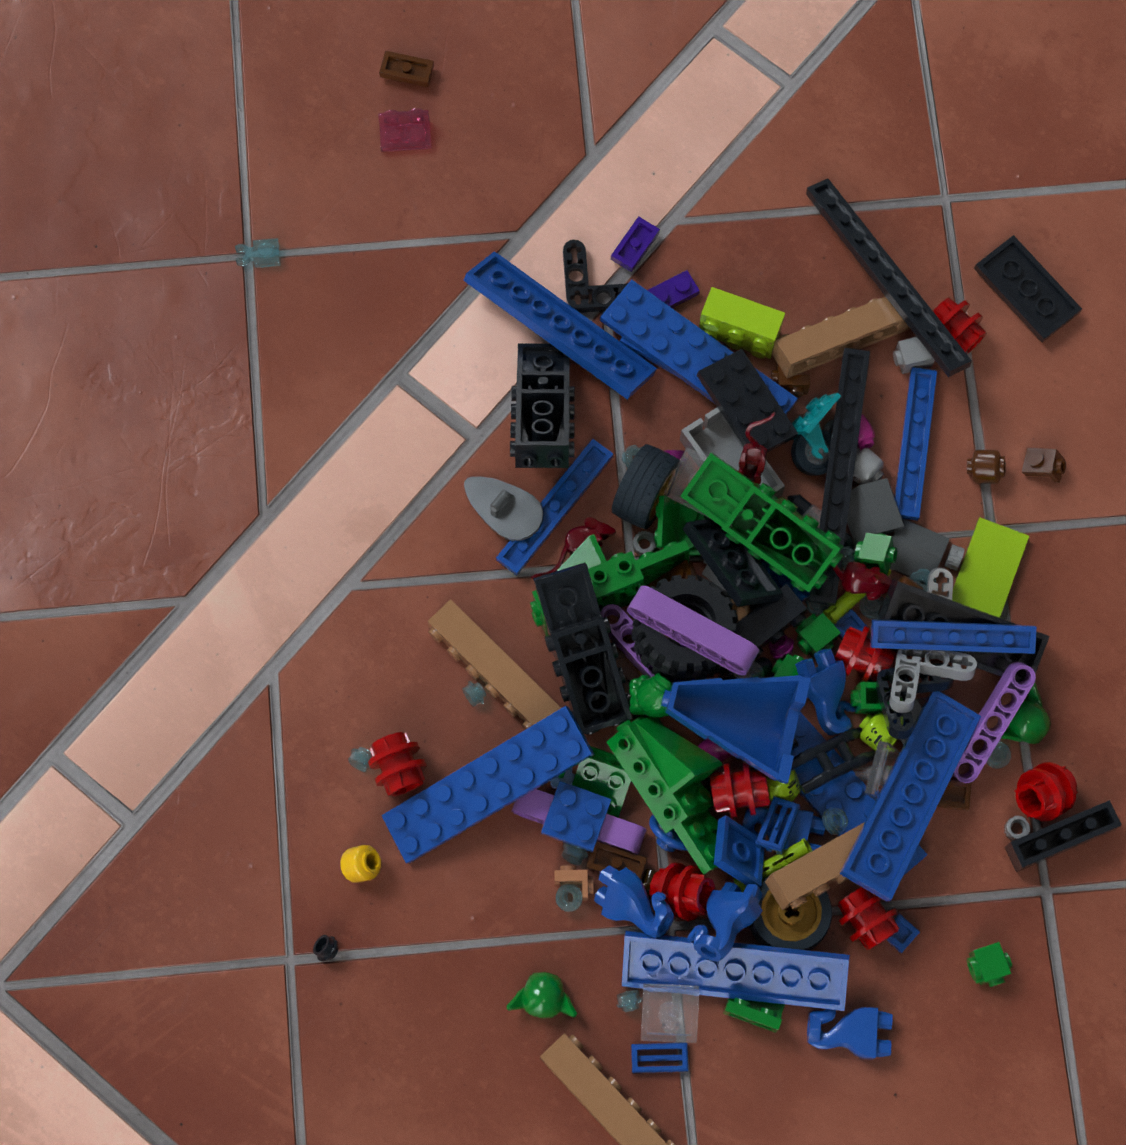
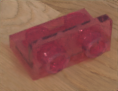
[378,108,431,152]

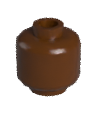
[967,450,1006,484]

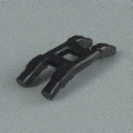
[791,727,879,794]

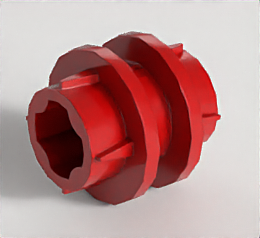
[933,297,987,355]
[835,626,897,682]
[368,732,427,796]
[710,761,770,818]
[1014,762,1078,821]
[649,862,716,921]
[838,887,899,950]

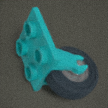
[791,392,841,476]

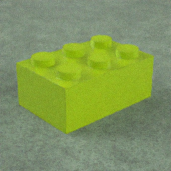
[699,287,785,359]

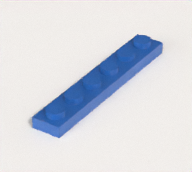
[894,367,937,521]
[496,439,614,576]
[870,620,1037,654]

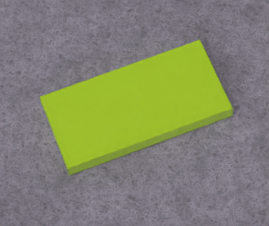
[952,517,1029,617]

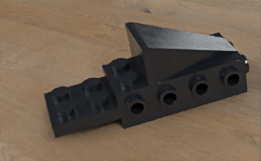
[510,343,575,468]
[533,562,632,735]

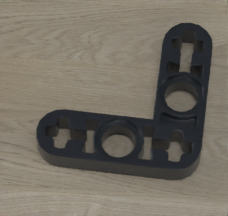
[563,239,628,313]
[876,663,954,739]

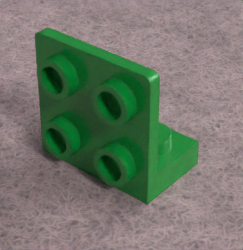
[654,495,708,557]
[572,746,631,818]
[723,998,785,1033]

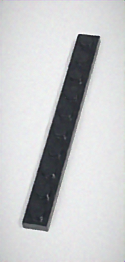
[806,178,972,377]
[809,348,870,606]

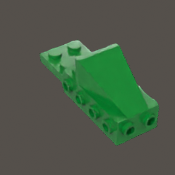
[680,452,844,592]
[530,534,690,636]
[607,715,723,875]

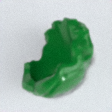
[629,673,673,718]

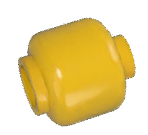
[340,845,381,883]

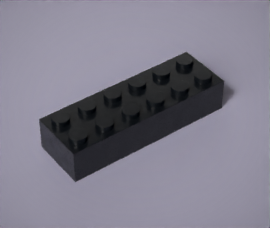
[877,579,1050,682]

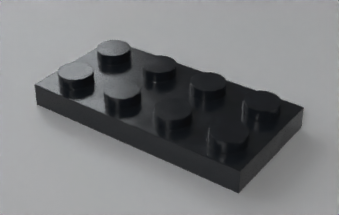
[974,235,1082,343]
[697,349,798,453]
[683,519,783,607]

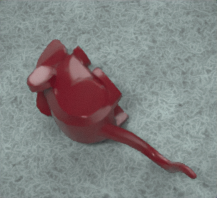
[739,412,776,484]
[531,517,616,579]
[832,562,892,600]

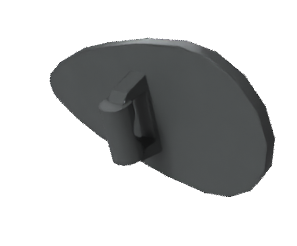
[464,476,544,541]

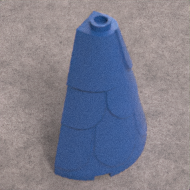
[661,675,811,784]

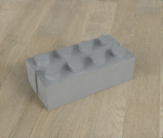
[680,407,785,498]

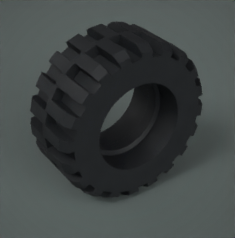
[632,575,739,683]

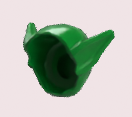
[1001,683,1051,744]
[506,972,577,1018]

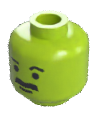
[859,712,898,753]
[766,769,801,802]

